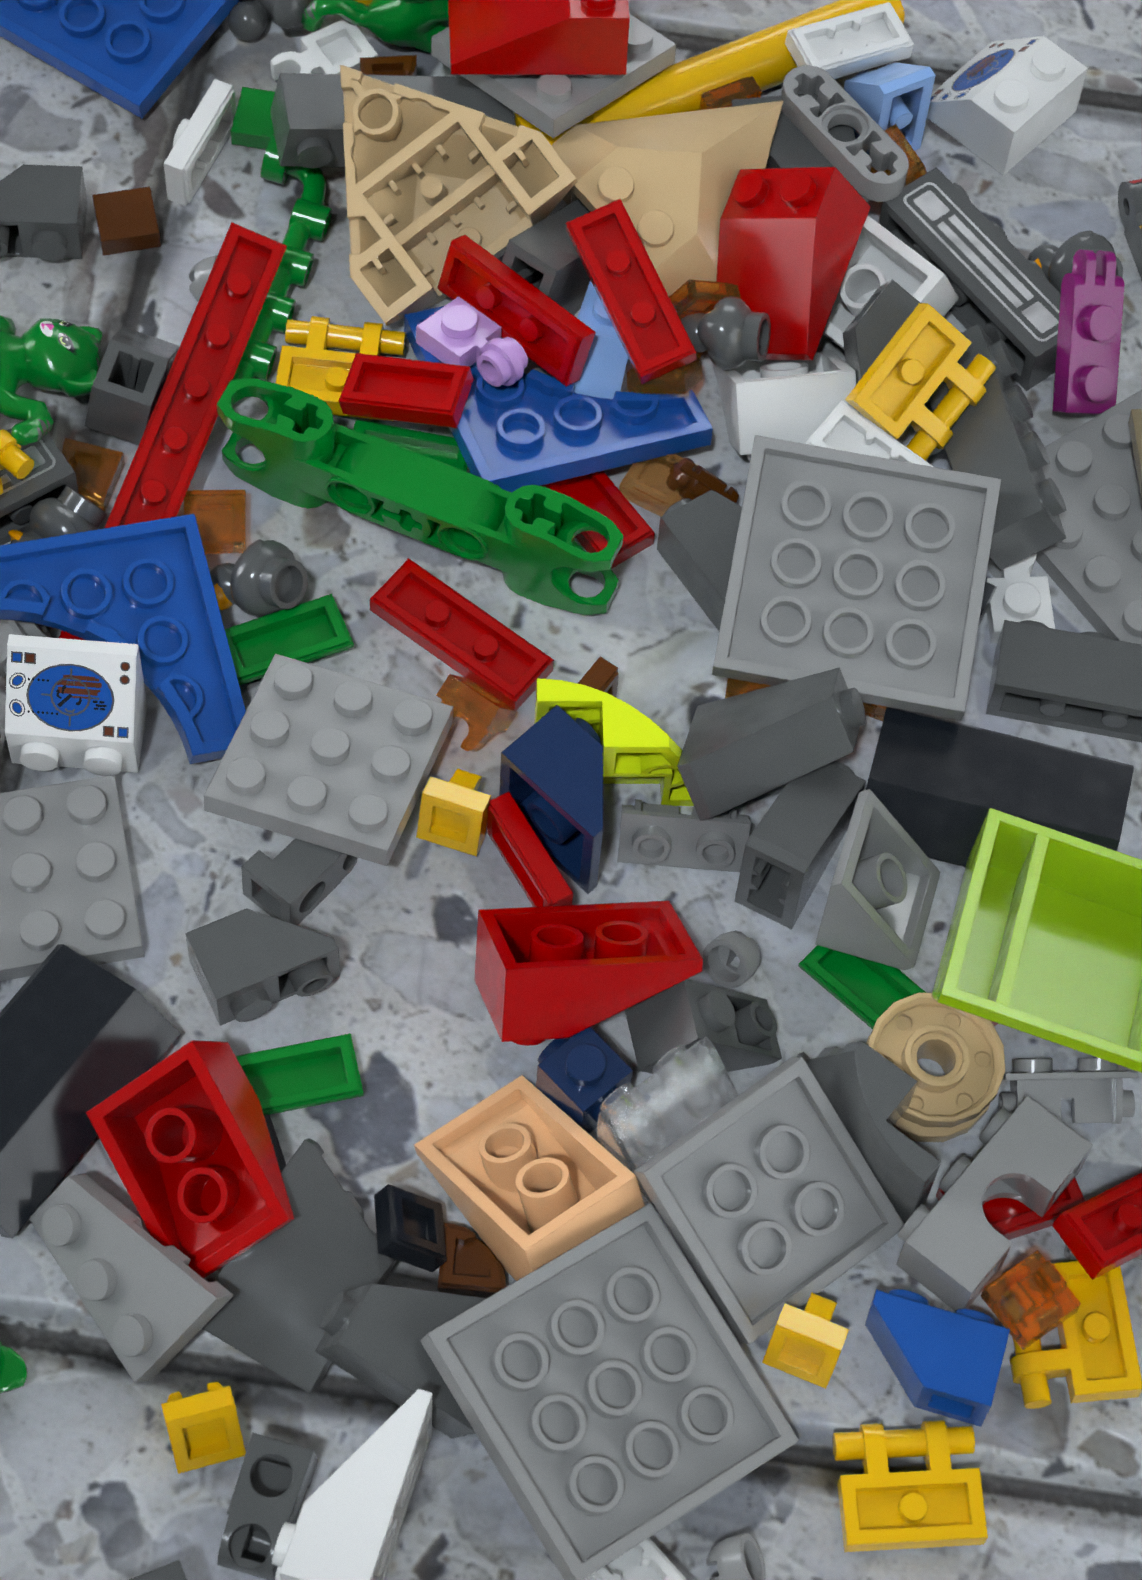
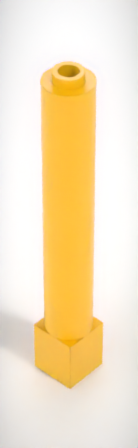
[515,0,905,145]

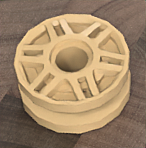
[866,993,1005,1142]

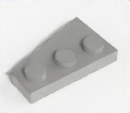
[29,1174,234,1383]

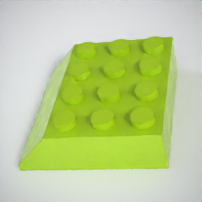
[932,808,1142,1073]

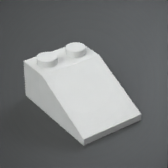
[272,1389,432,1580]

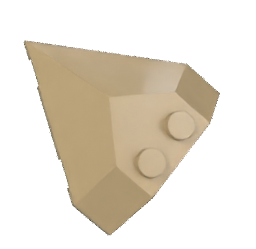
[340,65,577,326]
[551,101,783,320]

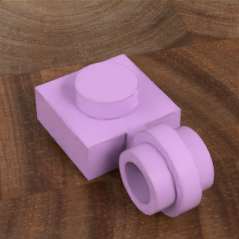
[416,296,528,387]

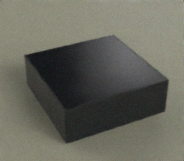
[374,1184,447,1272]

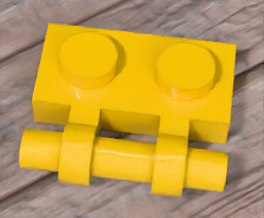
[845,303,996,461]
[275,316,406,421]
[1000,1261,1142,1409]
[832,1420,988,1552]

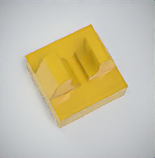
[416,769,491,856]
[762,1293,849,1389]
[161,1382,246,1474]

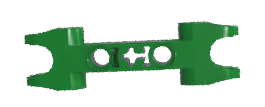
[217,378,623,615]

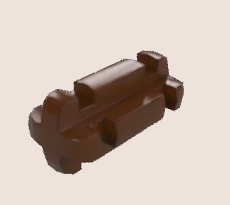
[666,458,739,503]

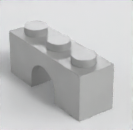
[897,1095,1093,1311]

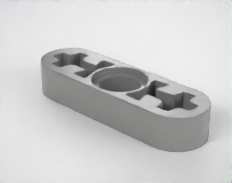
[781,65,909,202]

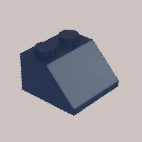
[499,705,603,894]

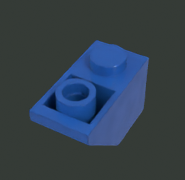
[865,1289,1010,1427]

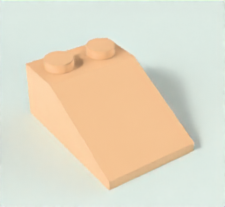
[414,1075,645,1281]

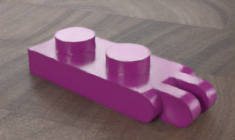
[1052,249,1125,414]

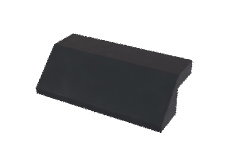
[866,707,1134,867]
[0,944,180,1238]

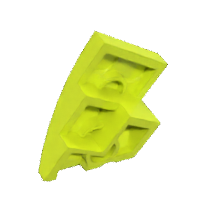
[534,678,694,806]

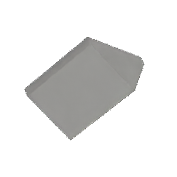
[815,789,941,970]

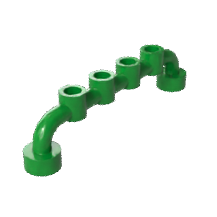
[233,134,332,381]

